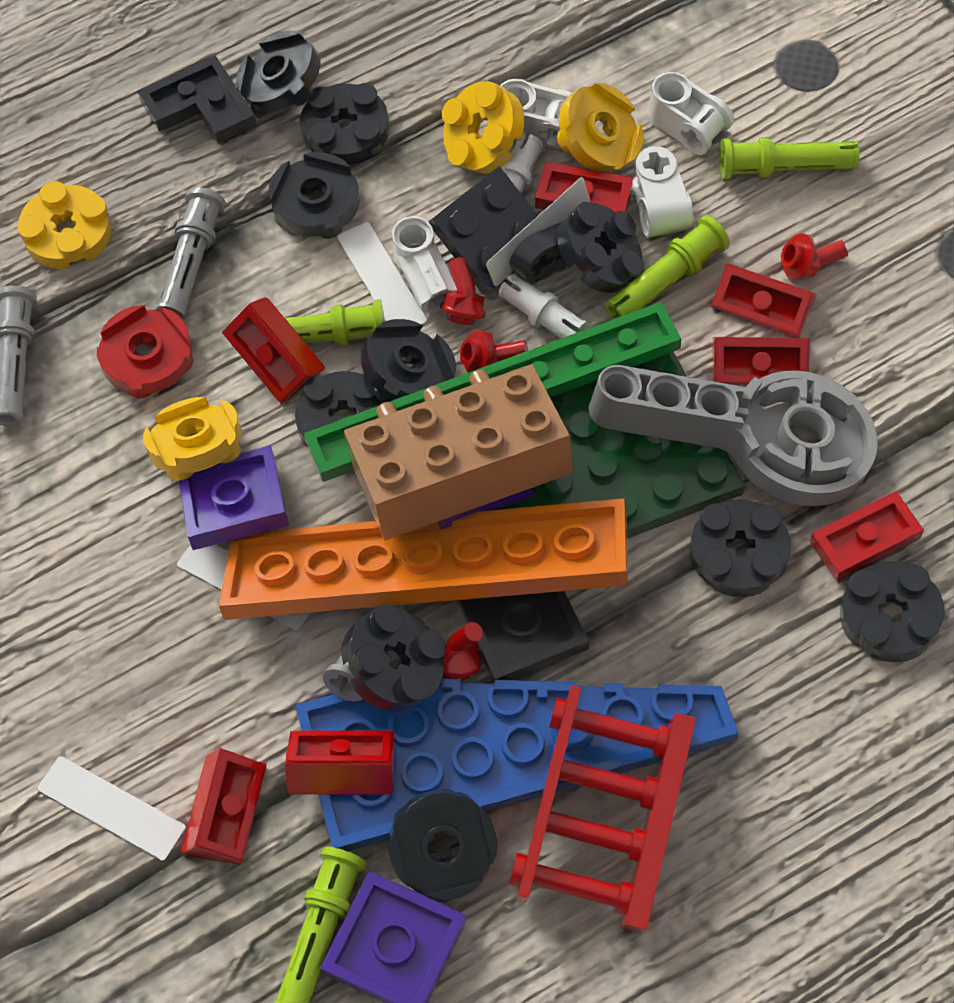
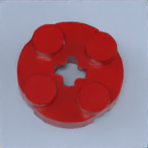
[97,305,193,399]

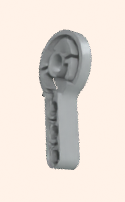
[589,365,878,506]

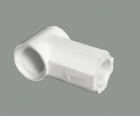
[392,216,457,313]

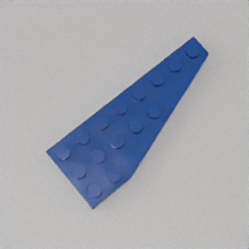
[295,678,739,852]

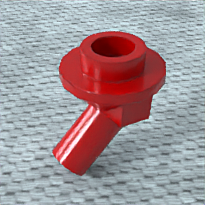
[781,233,848,279]
[440,257,486,326]
[460,330,528,373]
[442,622,483,681]

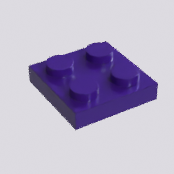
[179,445,289,550]
[320,871,467,1003]

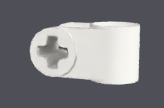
[648,72,734,155]
[500,79,572,150]
[632,146,694,238]

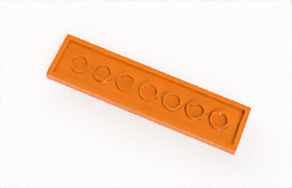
[219,498,628,620]

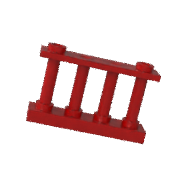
[509,685,696,934]

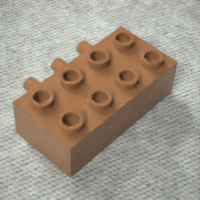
[344,364,573,541]

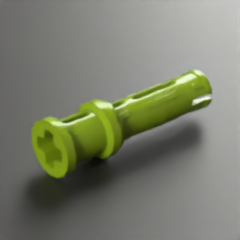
[719,137,859,179]
[604,215,730,319]
[285,299,385,347]
[274,847,367,1003]

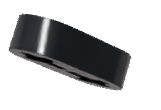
[509,223,567,282]

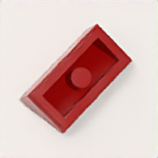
[711,263,817,338]
[222,297,325,404]
[712,337,810,385]
[285,730,395,795]
[181,748,267,865]

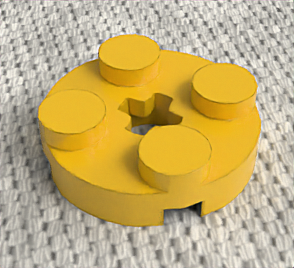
[442,81,524,174]
[557,83,644,174]
[17,181,112,269]
[143,397,242,480]

